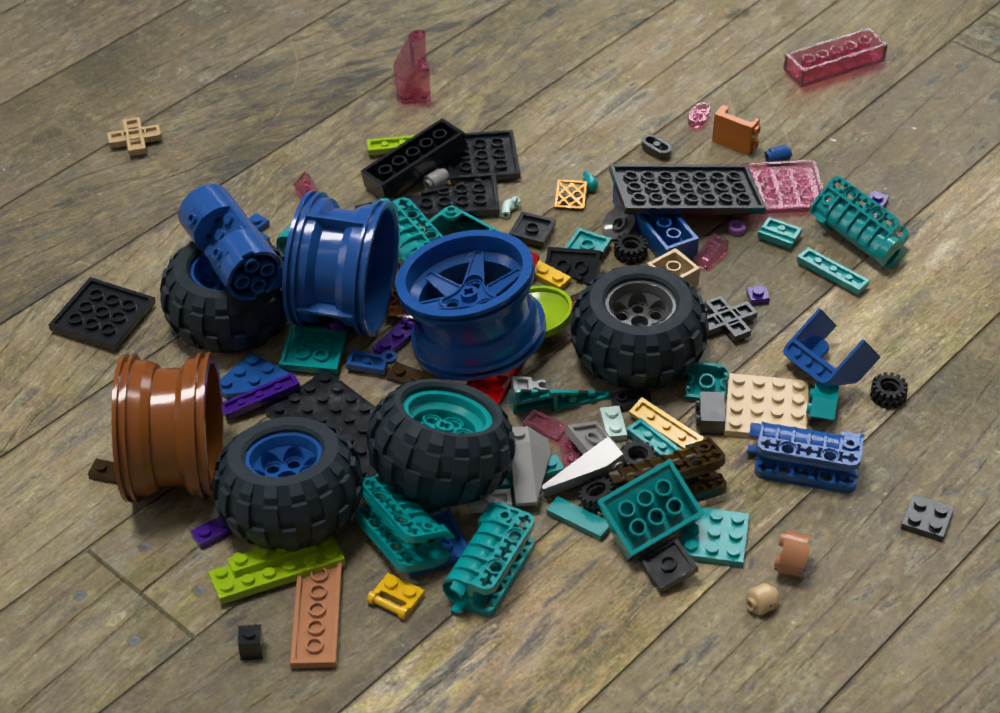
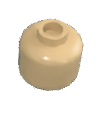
[745,583,780,616]

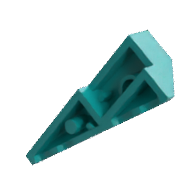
[509,389,611,414]

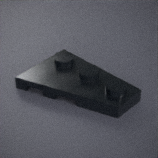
[545,247,603,284]

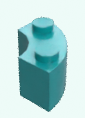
[806,383,840,421]

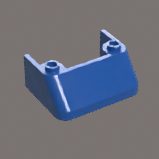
[783,308,881,387]

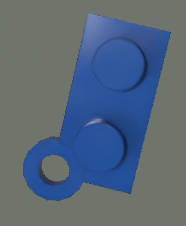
[346,350,397,375]

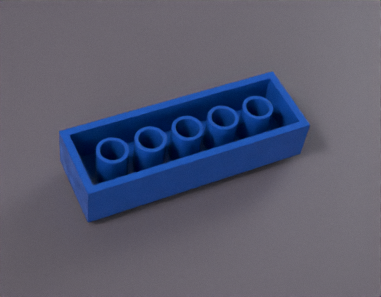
[612,185,699,258]

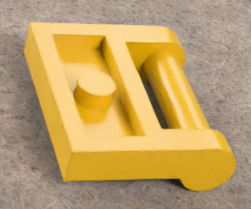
[366,573,425,620]

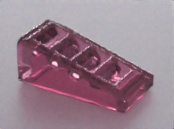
[692,234,729,270]

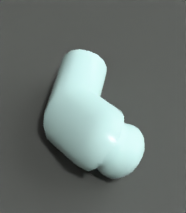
[501,196,521,219]

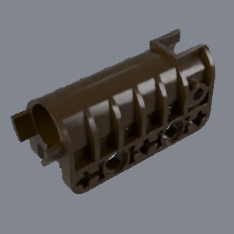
[608,437,727,502]

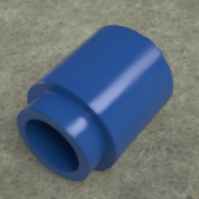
[765,144,792,166]

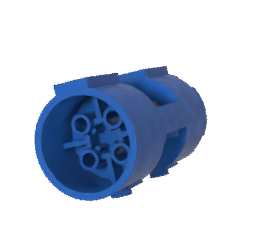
[178,184,283,301]

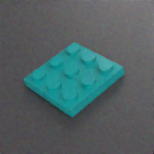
[279,324,348,375]
[680,507,749,568]

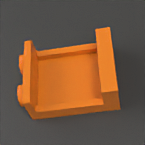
[712,105,761,155]

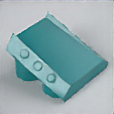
[685,361,729,401]

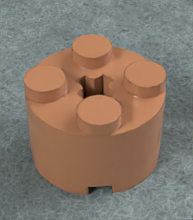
[774,530,812,578]

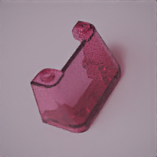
[394,30,431,104]

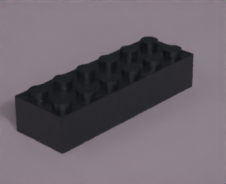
[361,118,467,199]

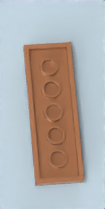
[290,562,342,669]

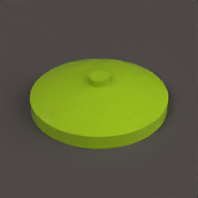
[529,286,573,338]

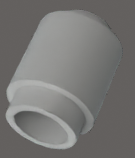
[423,168,450,190]

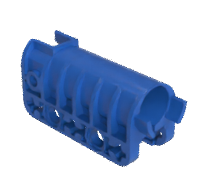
[747,421,865,493]

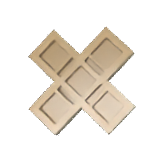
[107,117,162,156]

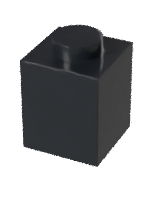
[238,624,264,660]

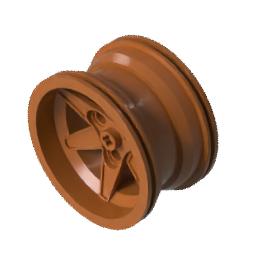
[111,352,224,502]

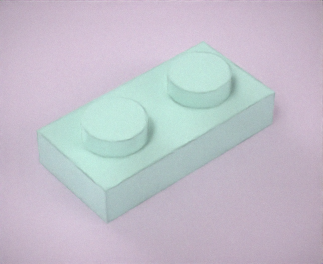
[599,406,627,442]

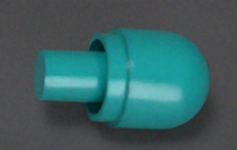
[582,171,598,192]

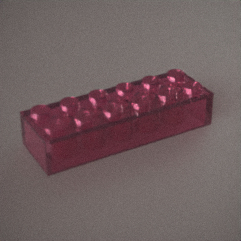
[783,28,888,88]

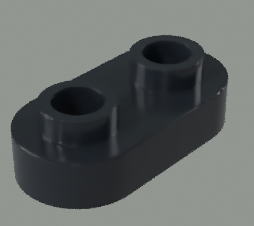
[641,134,672,159]
[611,389,651,411]

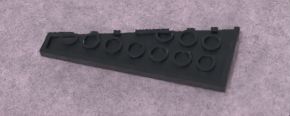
[355,175,500,219]

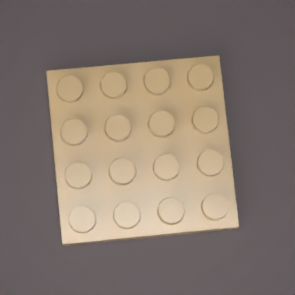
[724,373,809,439]

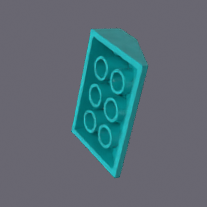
[597,459,704,561]

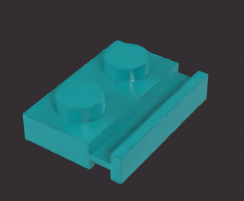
[757,217,802,249]

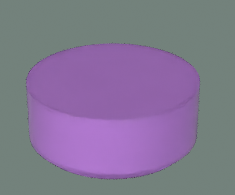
[727,220,746,236]

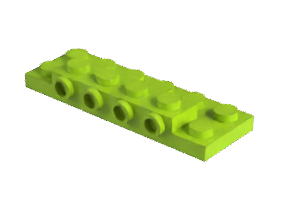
[208,536,346,605]

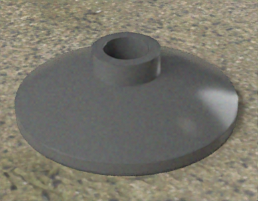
[602,207,636,240]

